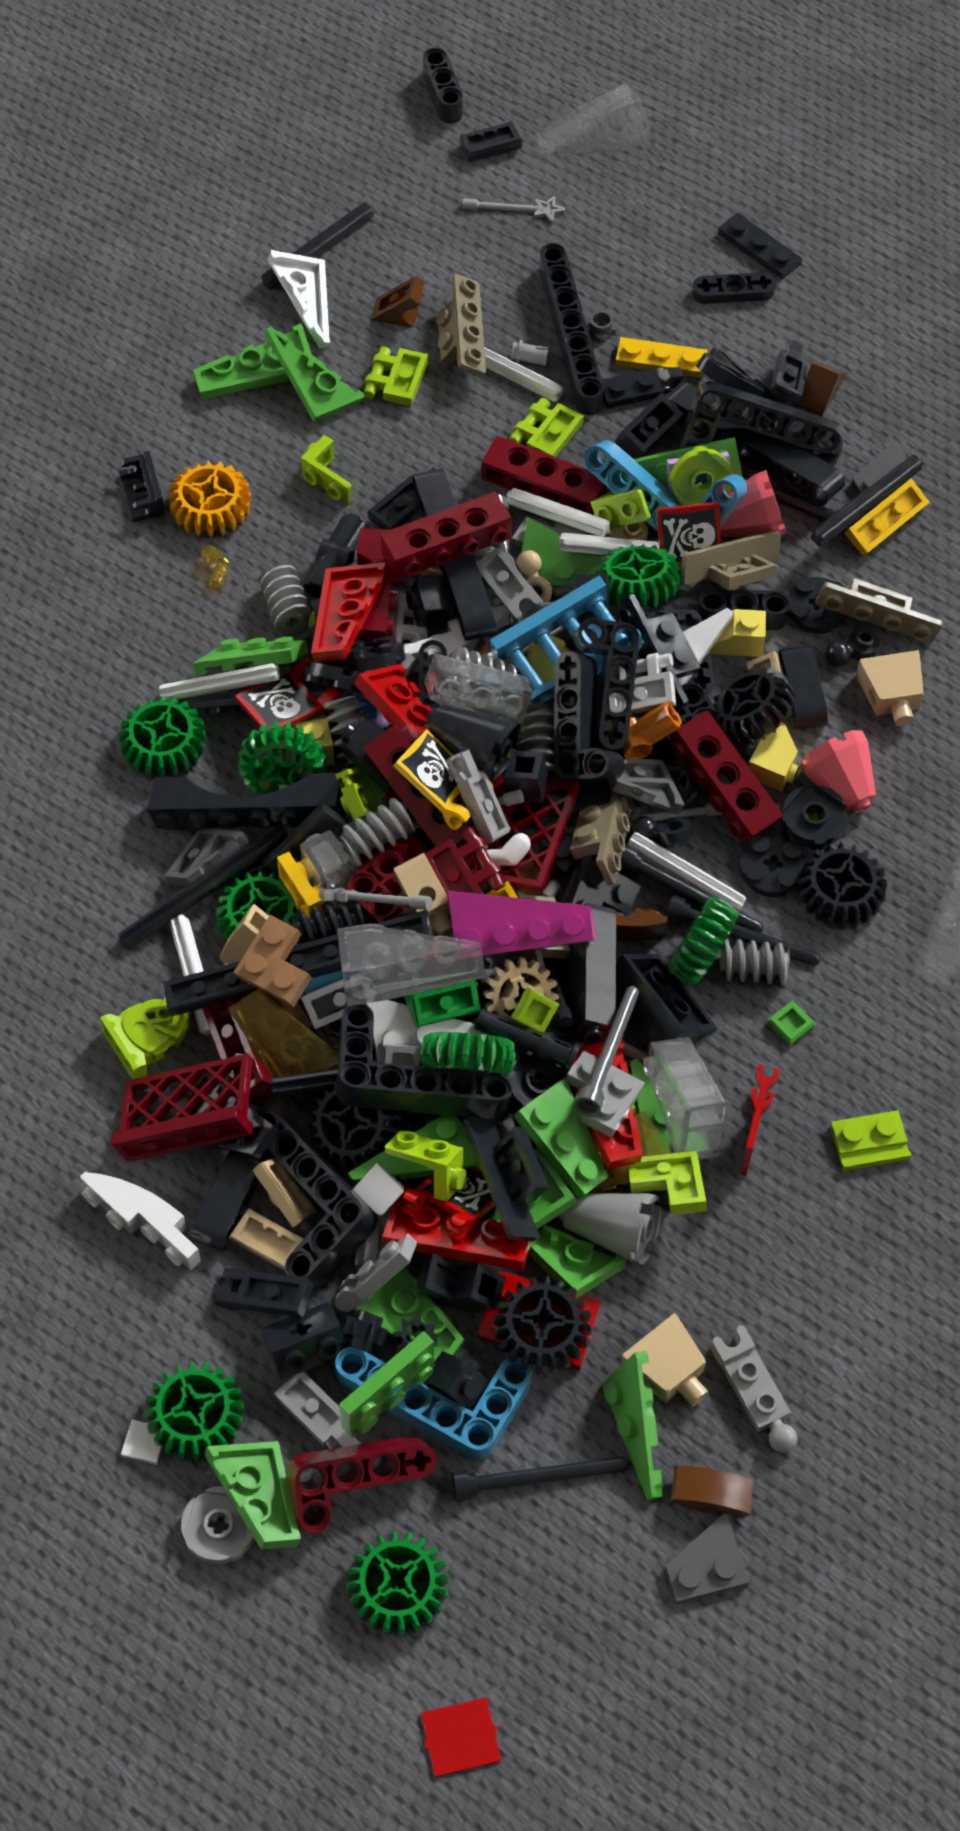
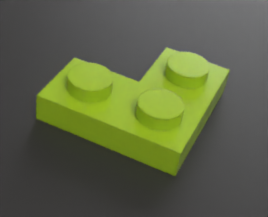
[627,1151,707,1215]

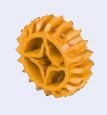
[168,460,251,538]

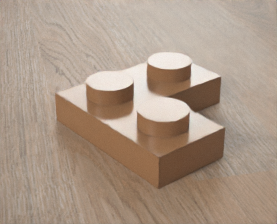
[233,915,312,1007]

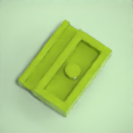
[335,767,378,820]
[830,1110,912,1171]

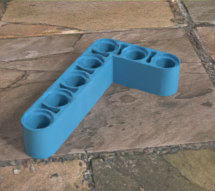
[583,440,747,531]
[335,1347,532,1460]

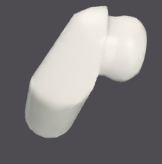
[486,833,531,866]

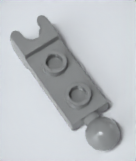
[473,546,546,623]
[710,1325,798,1453]

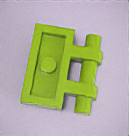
[363,347,428,407]
[509,398,584,458]

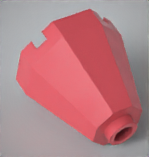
[721,470,787,537]
[799,730,876,814]

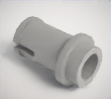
[511,340,548,366]

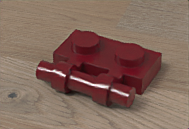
[425,828,506,896]

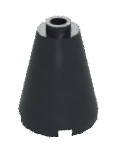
[425,704,522,782]

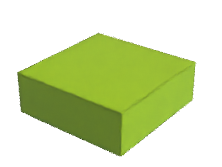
[511,987,559,1034]

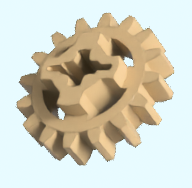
[482,957,559,1031]

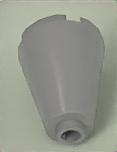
[559,1193,661,1265]

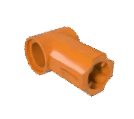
[621,702,682,759]

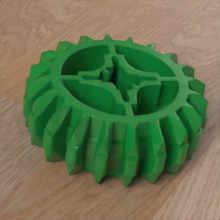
[596,544,680,611]
[118,695,206,778]
[238,720,326,795]
[216,870,297,942]
[668,897,738,986]
[420,1031,516,1076]
[144,1361,245,1462]
[347,1531,449,1636]

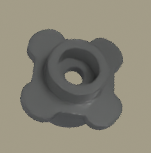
[586,310,619,341]

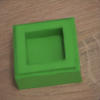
[767,1000,816,1047]

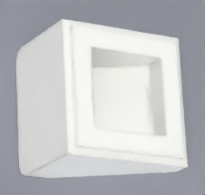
[353,1163,404,1217]

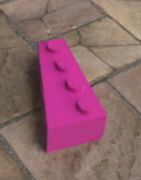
[447,890,597,960]

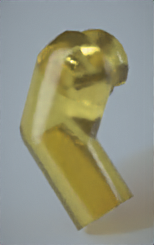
[201,545,230,590]

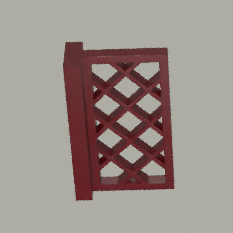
[465,773,580,893]
[111,1053,253,1162]

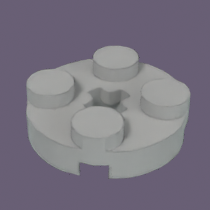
[181,1486,255,1564]

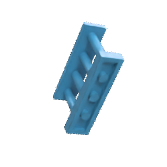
[490,576,642,706]

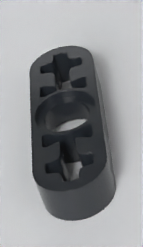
[692,272,777,304]

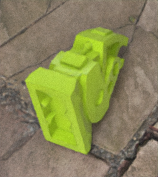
[100,997,191,1080]

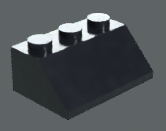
[616,954,718,1058]

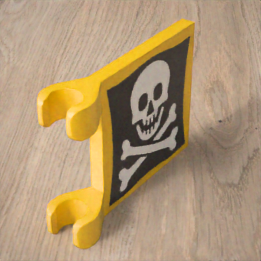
[393,729,494,830]

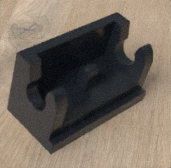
[119,451,165,522]

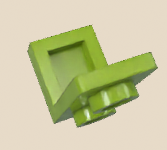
[301,435,353,505]
[590,489,651,529]
[385,1131,466,1202]

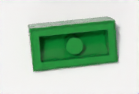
[403,977,481,1027]

